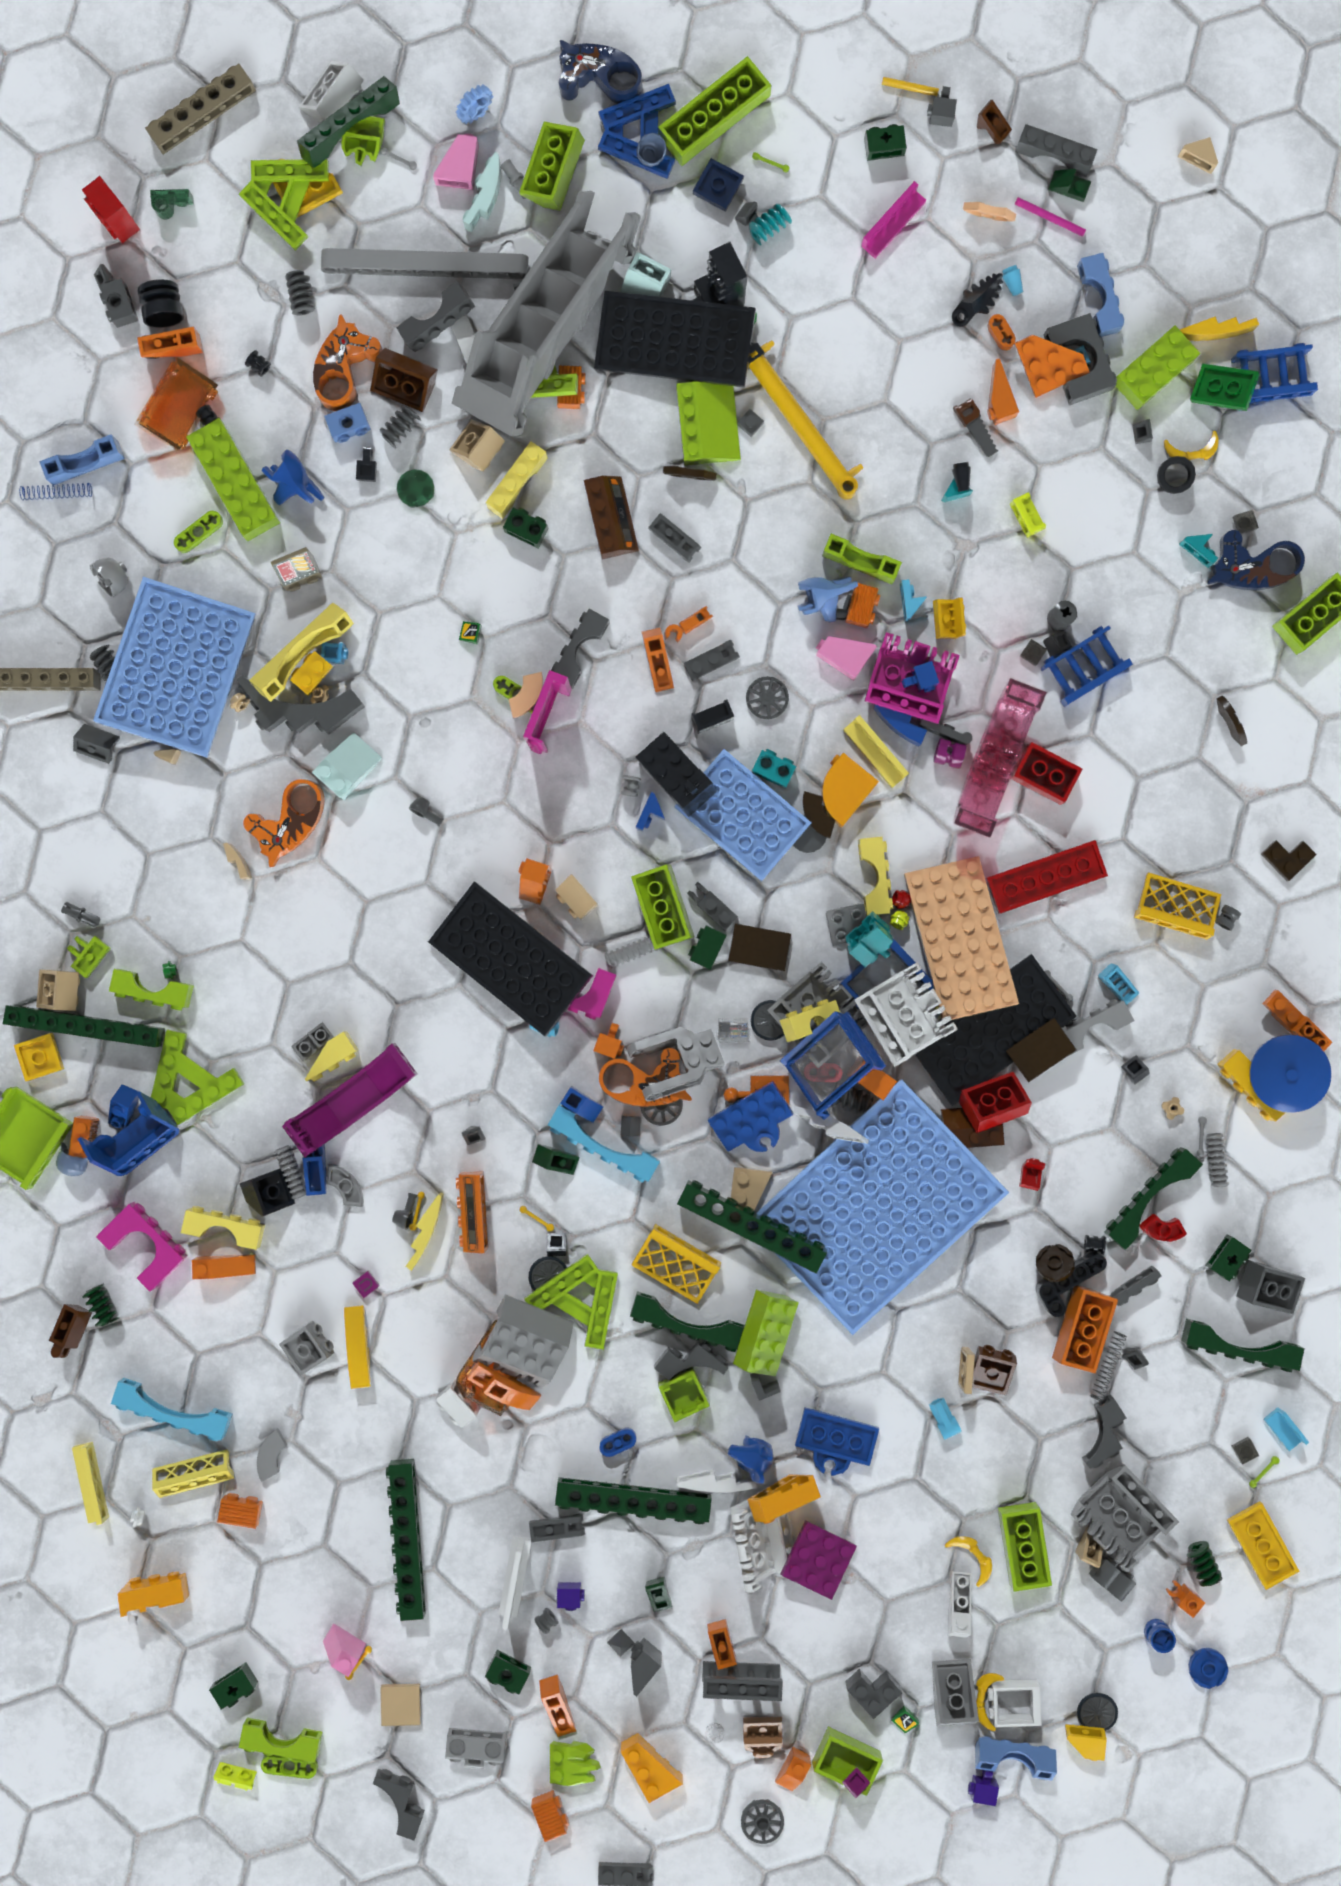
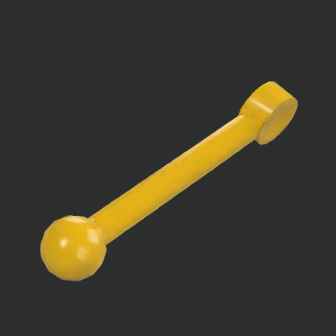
[409,1192,425,1231]
[519,1206,554,1231]
[345,1646,372,1680]

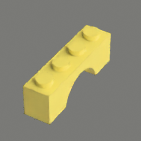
[485,441,548,519]
[858,837,893,916]
[181,1206,265,1250]

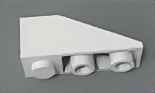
[948,1571,972,1638]

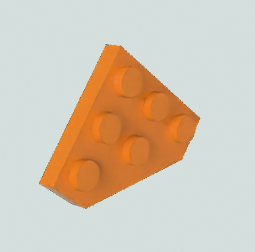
[1014,335,1090,398]

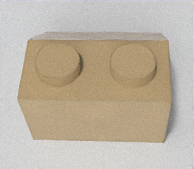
[449,419,505,472]
[556,874,598,920]
[36,969,80,1011]

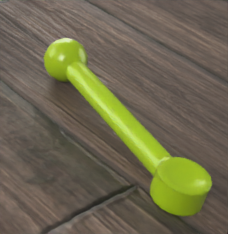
[752,152,790,173]
[1249,1456,1280,1488]

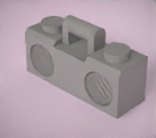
[445,1728,507,1769]

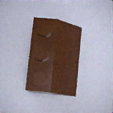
[370,348,438,412]
[941,1108,1005,1148]

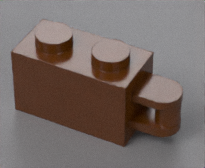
[49,1304,92,1358]

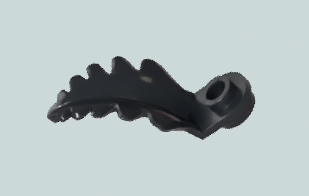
[952,273,1003,327]

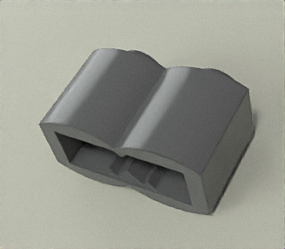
[1089,1555,1136,1602]

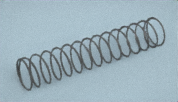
[1090,1331,1127,1402]

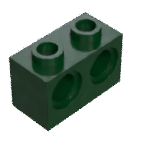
[503,507,549,549]

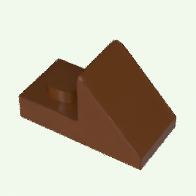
[977,100,1012,144]

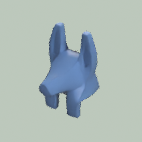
[797,577,858,623]

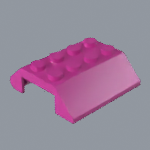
[865,632,960,724]

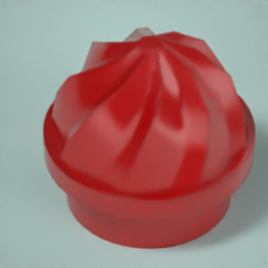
[892,890,911,909]

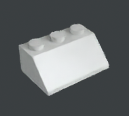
[299,61,364,123]

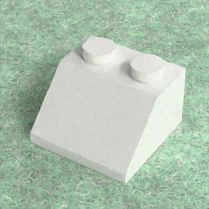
[435,1380,481,1428]

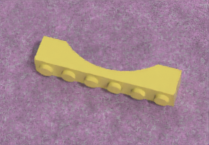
[249,603,354,702]

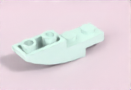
[463,152,501,233]

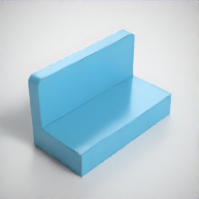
[1263,1407,1309,1451]

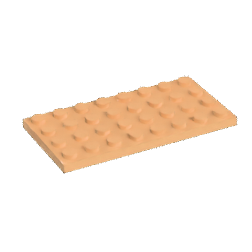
[904,856,1019,1020]

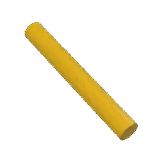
[882,77,939,96]

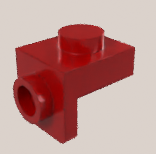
[1019,1158,1045,1191]

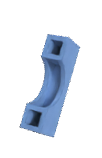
[1077,253,1124,337]
[39,434,125,485]
[975,1736,1057,1781]

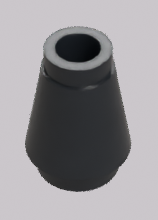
[952,462,971,492]

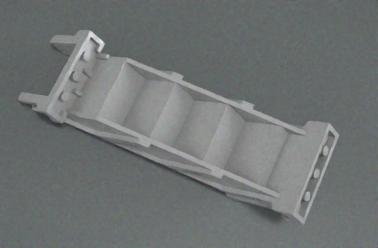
[451,191,641,437]

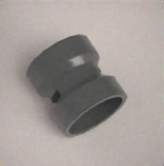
[1215,905,1241,931]

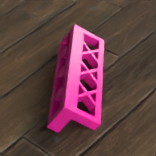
[861,181,926,259]

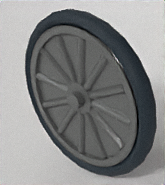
[750,1000,784,1041]
[528,1256,567,1291]
[1077,1693,1118,1731]

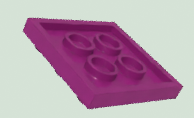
[780,1520,857,1600]

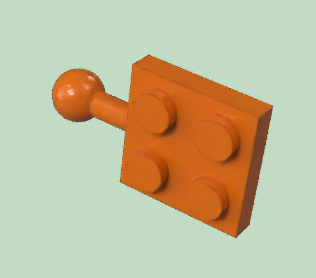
[724,1075,789,1105]

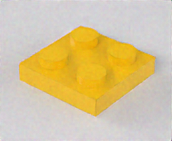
[14,1033,64,1082]

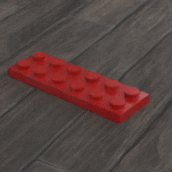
[986,840,1108,914]

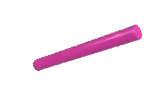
[1015,197,1086,237]

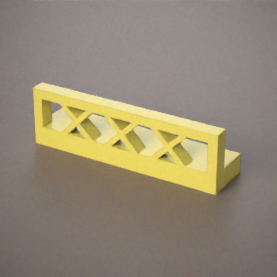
[843,715,909,788]
[72,1442,109,1525]
[152,1449,234,1498]

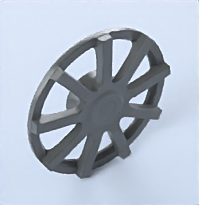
[746,676,789,719]
[640,1099,683,1126]
[741,1799,784,1844]

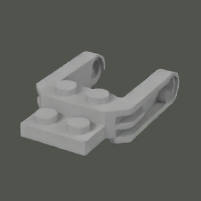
[626,1027,724,1101]

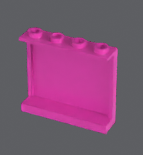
[523,670,572,754]

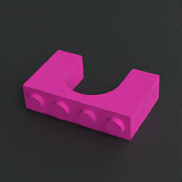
[567,968,617,1020]
[96,1202,188,1292]

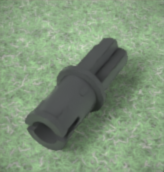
[61,902,101,927]

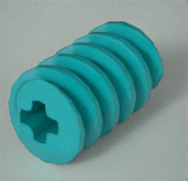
[749,204,792,245]

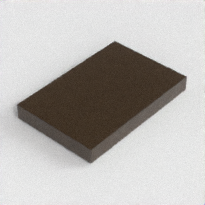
[728,923,791,971]
[1006,1018,1077,1083]

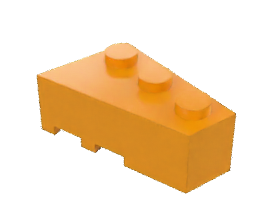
[747,1474,821,1524]
[117,1571,189,1617]
[620,1733,683,1803]

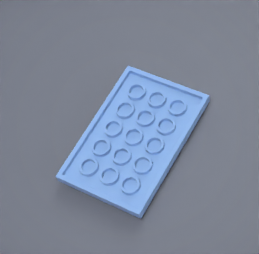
[674,749,811,882]

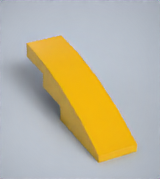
[1180,316,1259,341]
[344,1305,371,1389]

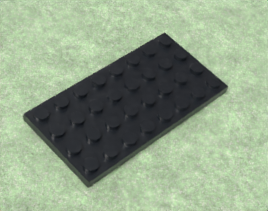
[594,291,756,388]
[428,881,593,1037]
[914,954,1077,1106]

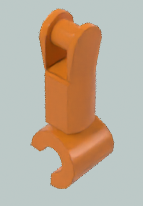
[664,606,713,643]

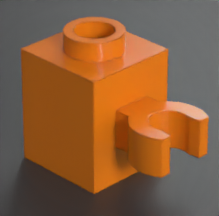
[593,1023,624,1059]
[1166,1580,1205,1618]

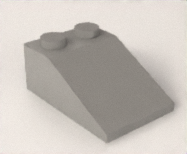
[932,1659,979,1726]

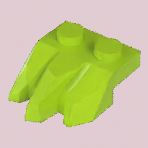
[341,116,385,166]
[550,1741,601,1786]

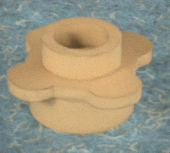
[310,685,329,704]
[230,693,250,712]
[1162,1097,1184,1120]

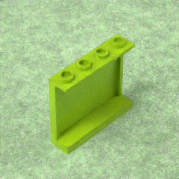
[0,1086,73,1190]

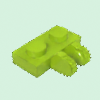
[67,936,111,978]

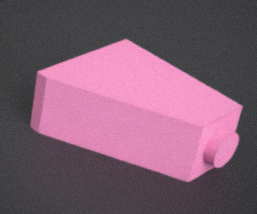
[433,133,479,190]
[816,636,877,681]
[323,1623,366,1677]

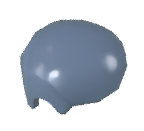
[636,133,667,167]

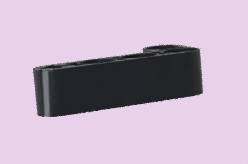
[1035,1252,1107,1317]

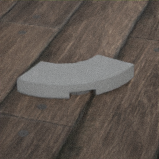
[326,1164,364,1207]
[257,1428,287,1482]

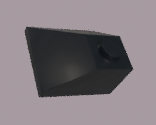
[239,1168,295,1217]

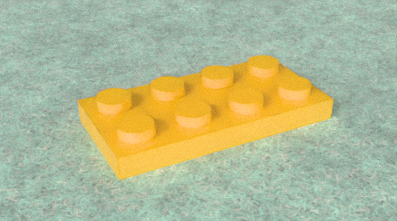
[1226,1501,1300,1590]

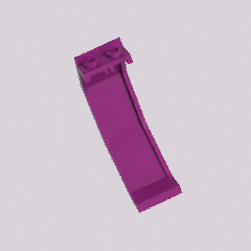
[282,1043,418,1157]

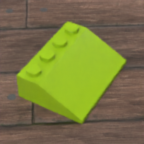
[676,382,741,466]

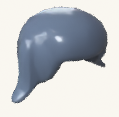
[56,1142,88,1176]

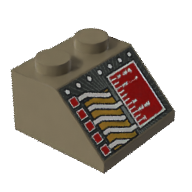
[271,547,322,592]

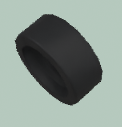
[1157,456,1196,494]

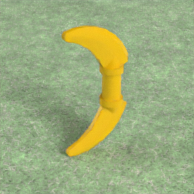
[1164,431,1218,460]
[945,1536,992,1587]
[976,1673,1004,1731]

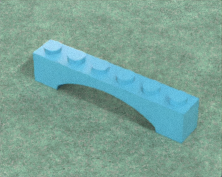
[548,1104,660,1183]
[111,1378,233,1441]

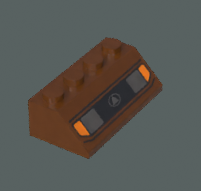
[584,476,639,560]

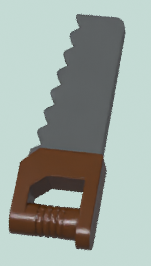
[953,398,998,457]

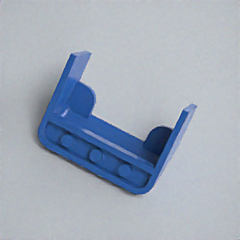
[78,1091,179,1176]

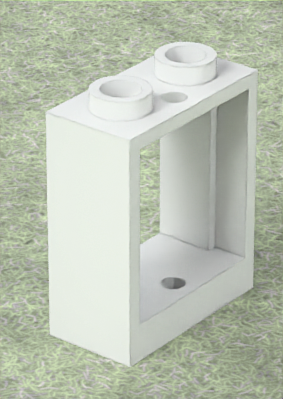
[987,1679,1042,1728]

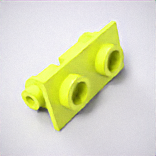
[213,1762,257,1791]

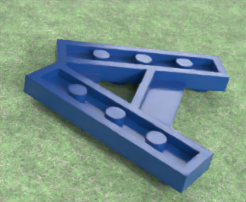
[598,84,676,179]

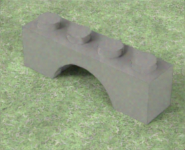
[1062,999,1135,1057]

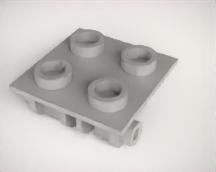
[826,902,866,946]

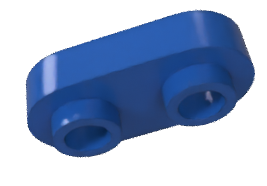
[599,1428,636,1457]

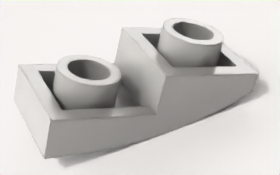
[291,1022,334,1061]

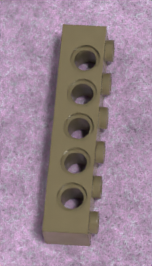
[145,63,256,155]
[0,668,100,691]

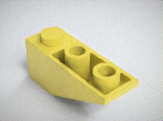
[305,1031,359,1082]

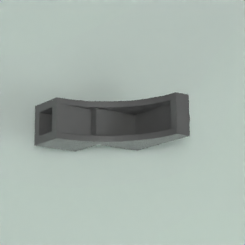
[654,1341,728,1380]
[1082,1394,1127,1469]
[373,1769,425,1841]

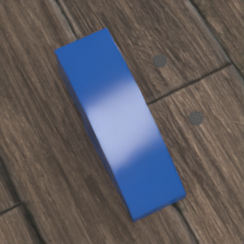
[873,704,927,747]
[302,1144,326,1196]

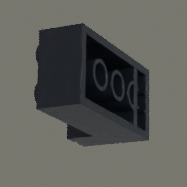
[693,242,748,306]
[636,732,717,817]

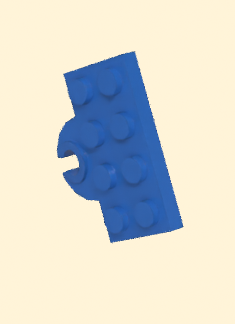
[708,1081,793,1152]
[795,1407,879,1476]

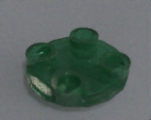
[396,469,435,508]

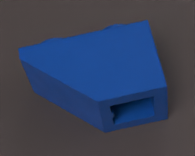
[108,1084,139,1129]
[560,1086,604,1123]

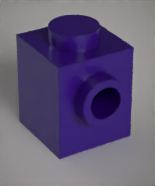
[557,1582,585,1611]

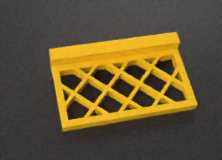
[1134,872,1222,940]
[631,1224,721,1304]

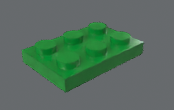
[1190,363,1260,411]

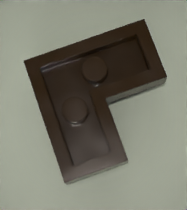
[1261,840,1317,881]

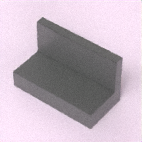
[73,724,120,764]
[750,1373,781,1401]

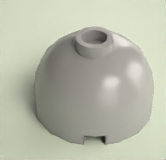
[89,558,127,597]

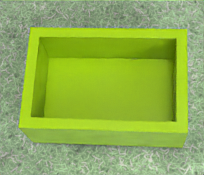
[812,1726,883,1796]

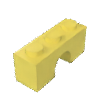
[779,999,840,1042]

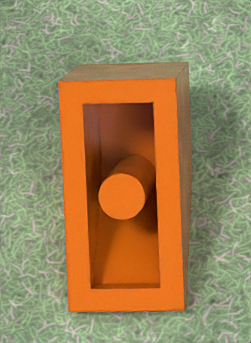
[775,1746,811,1791]

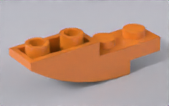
[1262,990,1332,1051]
[467,1361,541,1410]

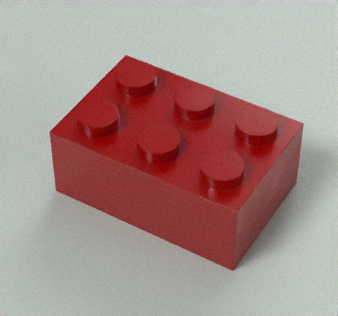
[82,176,140,244]
[1010,742,1083,805]
[959,1072,1032,1133]

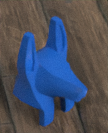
[262,450,325,506]
[728,1435,774,1484]

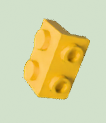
[933,597,966,639]
[290,651,333,696]

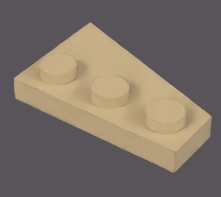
[730,1167,772,1220]

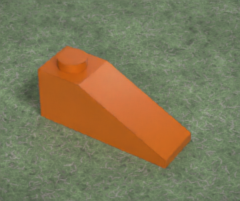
[137,326,203,358]
[987,358,1019,425]
[641,627,674,692]
[192,1254,256,1279]
[539,1675,576,1737]

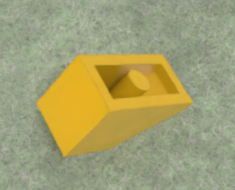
[1065,1724,1107,1761]

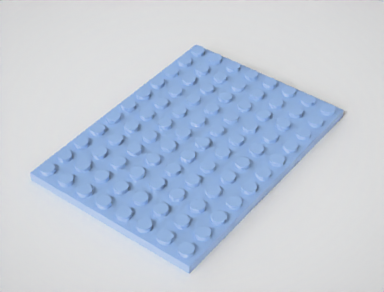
[748,1079,1009,1335]

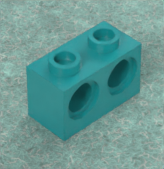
[751,749,797,789]

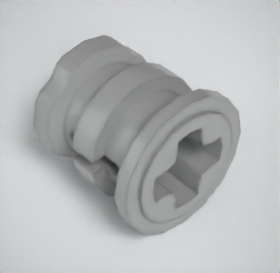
[621,775,641,797]

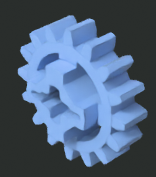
[456,84,493,124]

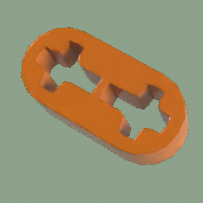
[987,314,1016,351]

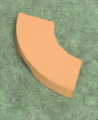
[963,202,1016,222]
[509,672,543,719]

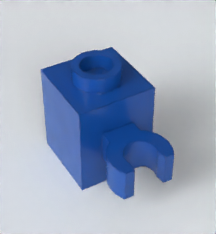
[902,661,939,693]

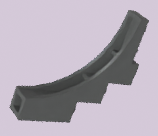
[237,675,365,734]

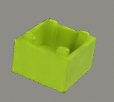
[658,1367,710,1422]

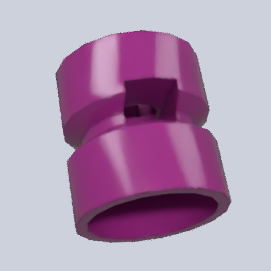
[933,738,967,769]

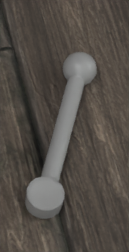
[380,147,417,170]
[1044,970,1073,1002]
[1197,1116,1207,1157]

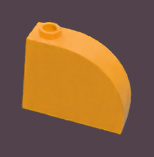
[821,753,879,828]

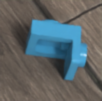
[321,642,348,664]

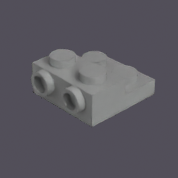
[279,1321,335,1376]

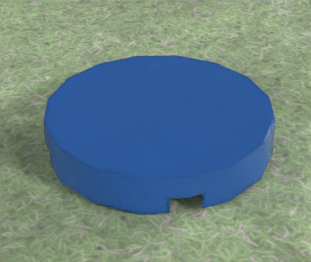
[1188,1648,1228,1689]

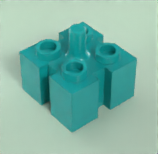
[845,911,893,967]

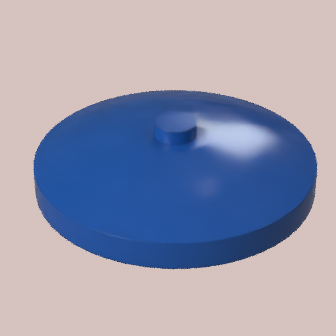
[1249,1035,1331,1113]

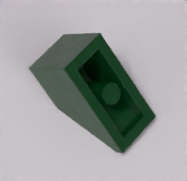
[532,1144,580,1175]

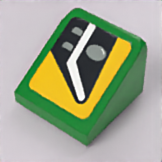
[459,621,482,645]
[891,1705,920,1733]

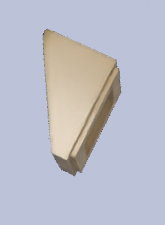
[154,749,181,765]

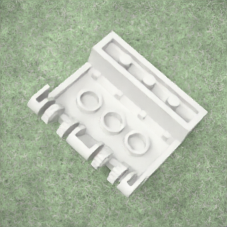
[854,962,958,1067]
[730,1500,795,1593]

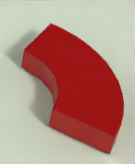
[1139,1214,1187,1242]

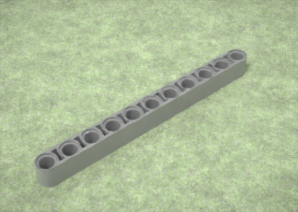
[321,248,529,279]

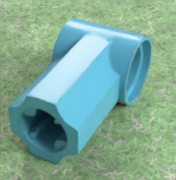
[929,1398,962,1440]

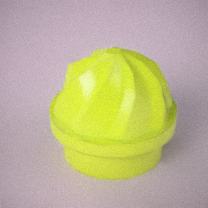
[890,910,909,930]

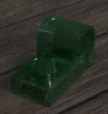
[150,189,194,220]

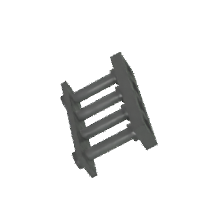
[702,1661,783,1701]

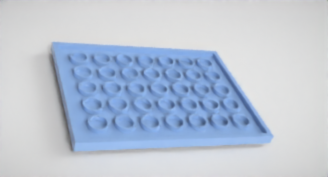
[93,577,256,758]

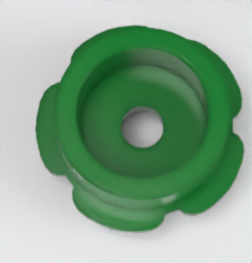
[162,961,177,980]

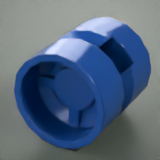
[1144,1619,1176,1653]

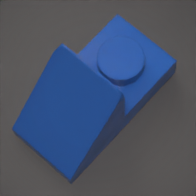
[636,792,665,831]

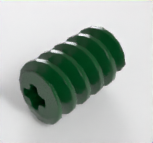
[82,1283,119,1327]
[1187,1541,1222,1587]

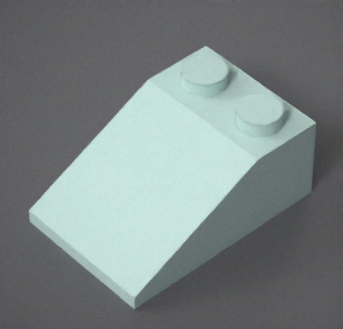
[312,732,382,800]

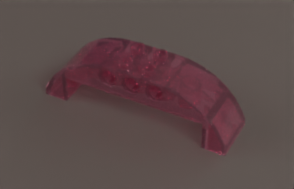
[953,678,1047,838]

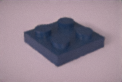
[693,158,744,212]

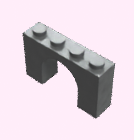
[1044,313,1117,406]

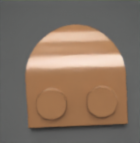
[743,1717,783,1758]

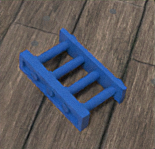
[1231,343,1318,403]
[1040,626,1133,707]

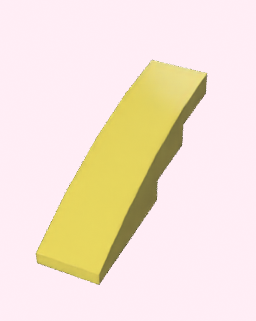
[405,1192,444,1271]

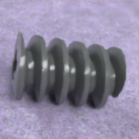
[285,270,315,316]
[380,405,421,449]
[1047,600,1077,632]
[90,645,115,685]
[833,1081,874,1114]

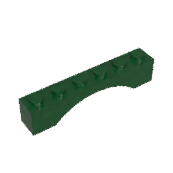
[297,76,400,168]
[1104,1147,1203,1250]
[630,1291,745,1352]
[1181,1318,1305,1373]

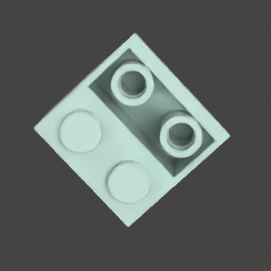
[620,252,671,297]

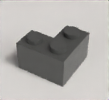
[845,1668,902,1719]

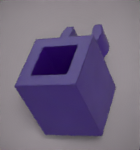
[968,1770,999,1806]

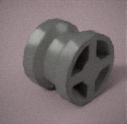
[534,1608,559,1634]

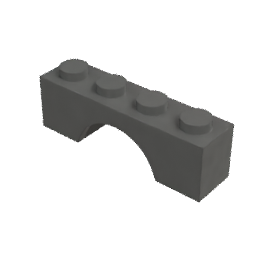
[1015,124,1098,177]
[396,281,475,352]
[551,608,610,689]

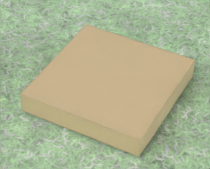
[958,1347,975,1394]
[381,1684,421,1726]

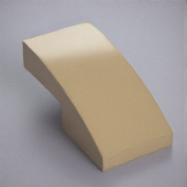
[223,843,252,880]

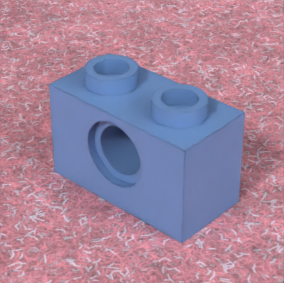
[324,403,371,443]

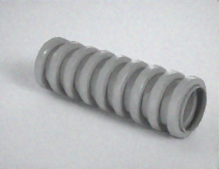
[604,935,658,969]
[1205,1133,1229,1187]
[274,1145,306,1199]

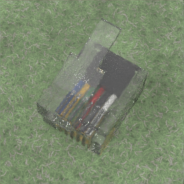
[716,1018,750,1042]

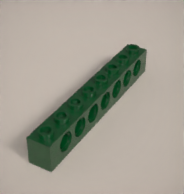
[3,1005,165,1048]
[677,1180,827,1274]
[386,1459,426,1621]
[555,1477,712,1524]

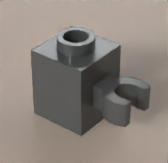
[927,86,957,127]

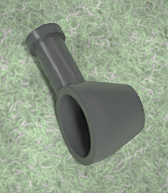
[409,796,444,827]
[392,1193,418,1230]

